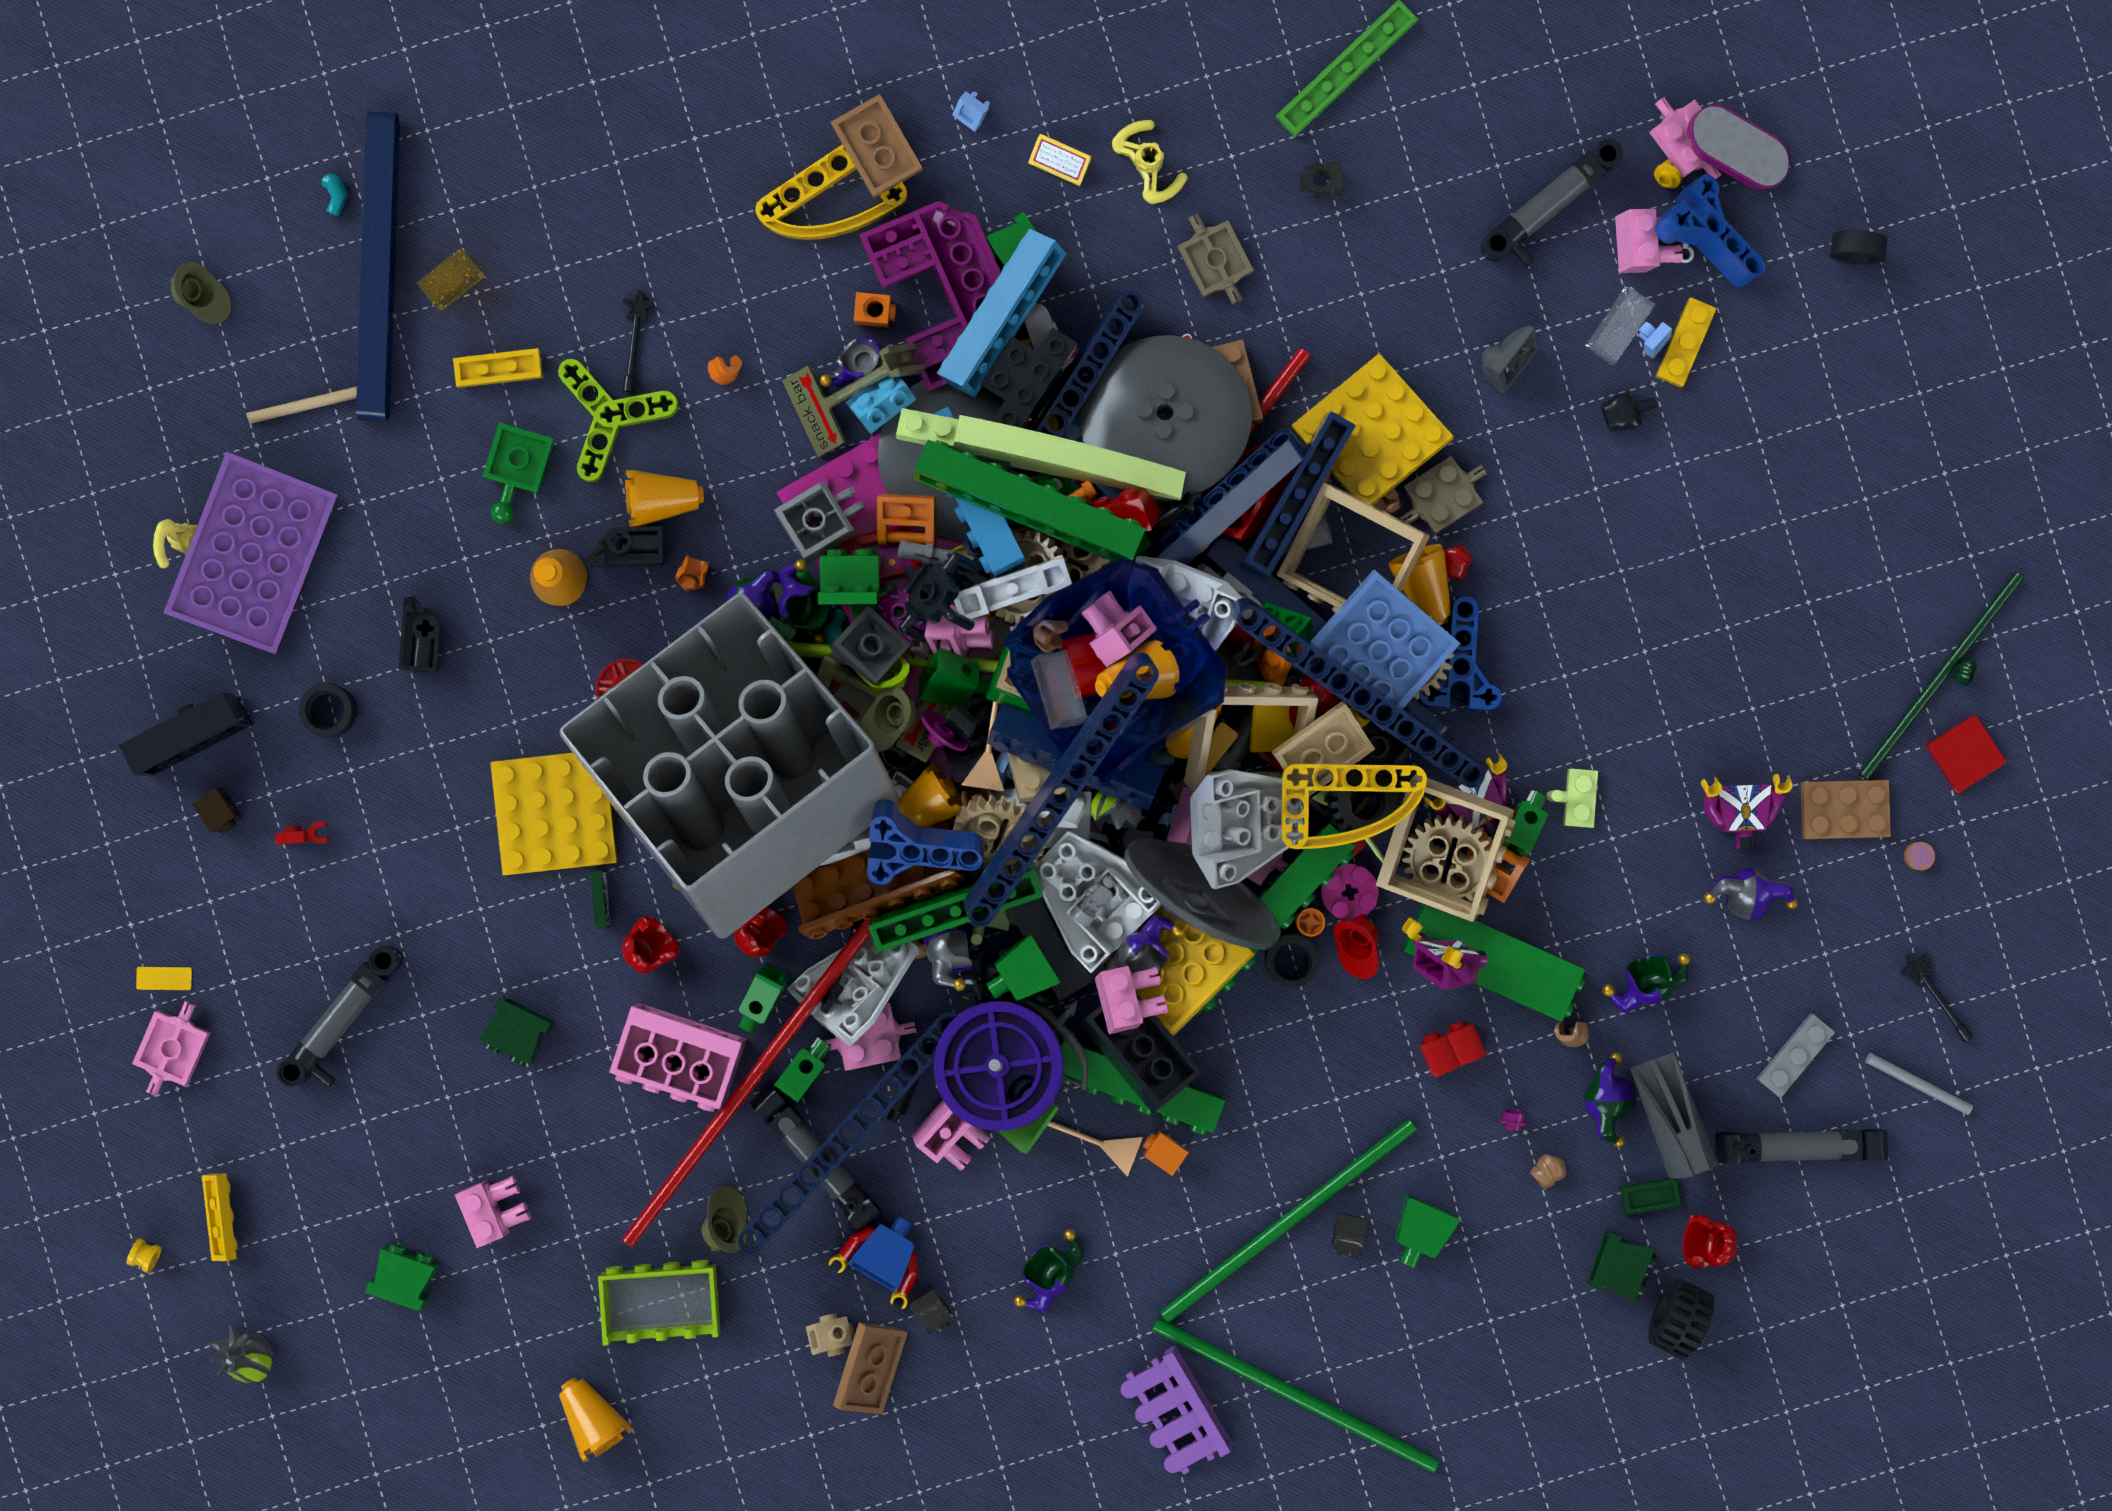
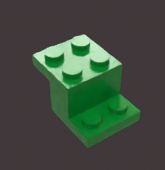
[818,548,882,604]

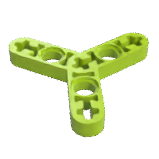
[558,359,679,483]

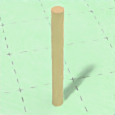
[247,386,357,424]

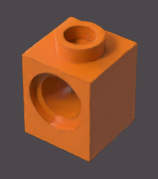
[853,292,896,328]
[1142,1130,1189,1176]

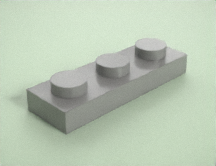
[1756,1013,1835,1098]

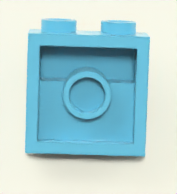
[845,376,917,434]

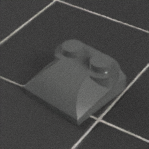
[1481,326,1539,394]
[829,605,911,685]

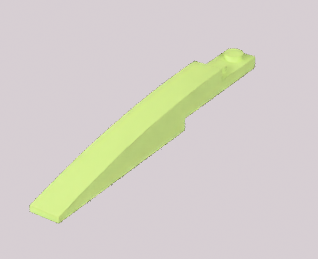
[896,408,1186,500]

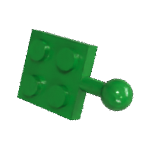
[482,422,555,524]

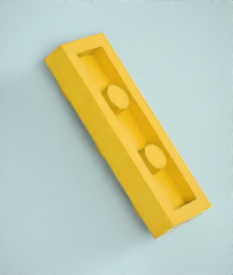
[1655,297,1717,388]
[453,348,543,388]
[202,1173,237,1261]

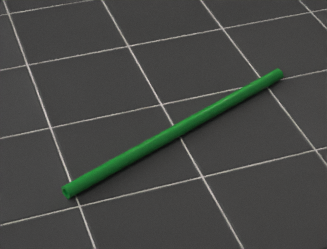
[1160,1119,1417,1323]
[1152,1318,1439,1473]

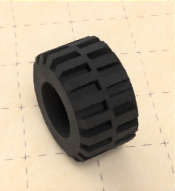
[1324,769,1403,837]
[1648,1278,1714,1360]

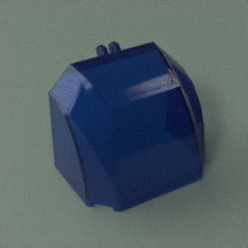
[1004,557,1226,784]

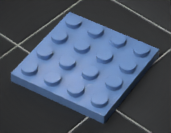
[1309,569,1460,731]

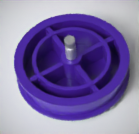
[934,1001,1064,1131]

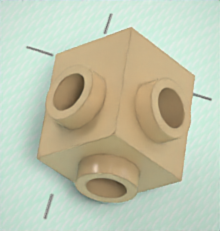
[806,1313,854,1357]

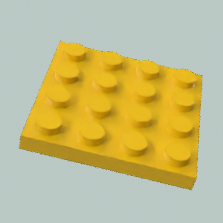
[1292,353,1453,505]
[491,753,618,875]
[1104,906,1255,1036]

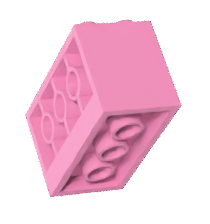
[609,1003,747,1112]

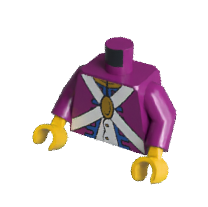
[1424,754,1508,839]
[1701,774,1793,849]
[1402,917,1487,990]

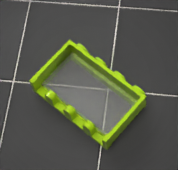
[598,1260,721,1346]

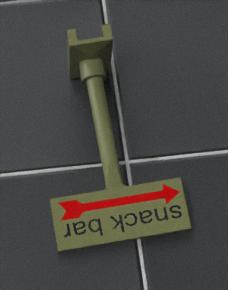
[782,343,926,457]
[818,652,958,763]

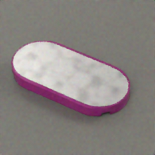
[1687,105,1790,190]

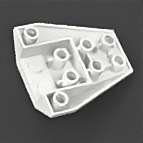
[1128,556,1242,695]
[1190,769,1303,889]
[1035,830,1161,973]
[787,935,919,1047]

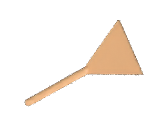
[961,701,1004,792]
[1047,1121,1143,1177]

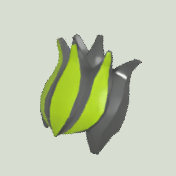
[1090,790,1145,831]
[208,1324,275,1383]

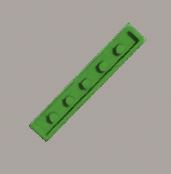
[1275,0,1418,138]

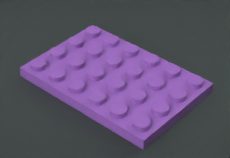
[163,452,337,654]

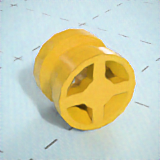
[126,1238,162,1273]

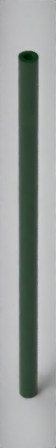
[1859,572,2024,780]

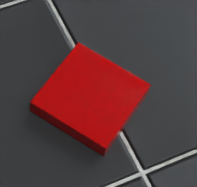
[1924,714,2006,793]

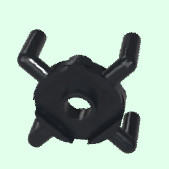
[899,552,979,643]

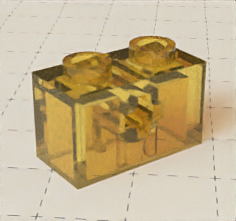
[416,248,485,311]

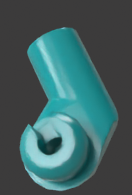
[322,173,348,217]
[824,609,847,645]

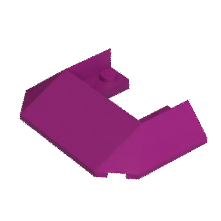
[859,201,1019,392]

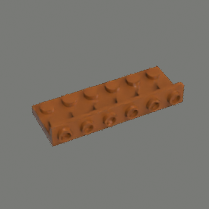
[793,820,966,939]

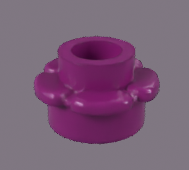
[1499,1109,1528,1131]

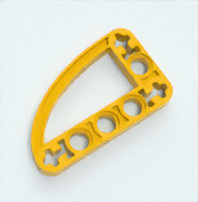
[756,145,908,240]
[1281,764,1427,849]

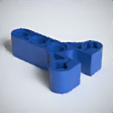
[1655,174,1765,287]
[1417,596,1502,711]
[867,799,985,885]

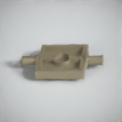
[1177,213,1254,305]
[1399,456,1487,535]

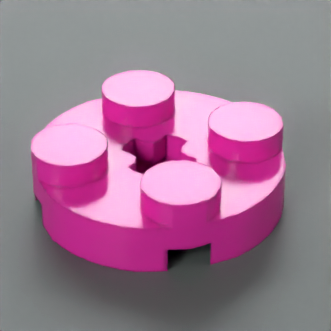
[1320,863,1379,920]

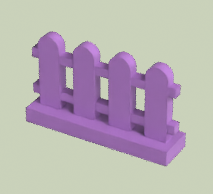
[1121,1345,1233,1475]

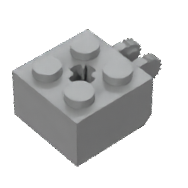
[774,482,866,564]

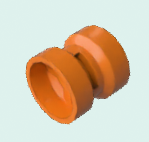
[1294,907,1325,937]

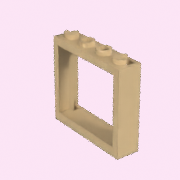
[1277,482,1430,612]
[1184,682,1318,793]
[1376,775,1516,922]

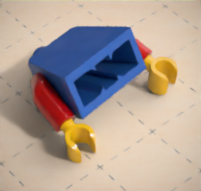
[829,1217,918,1309]

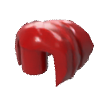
[1444,545,1472,581]

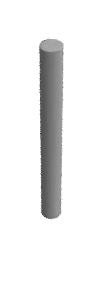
[1865,1053,1973,1115]

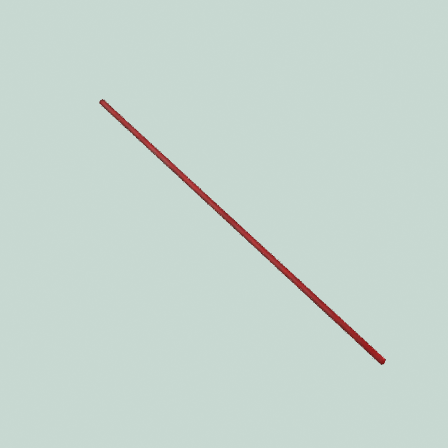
[622,348,1311,1247]

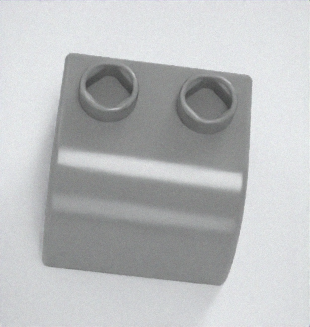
[560,593,899,939]

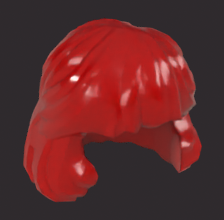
[733,906,789,957]
[621,915,681,974]
[1682,1214,1737,1268]

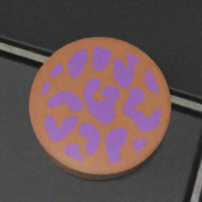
[1904,842,1935,870]

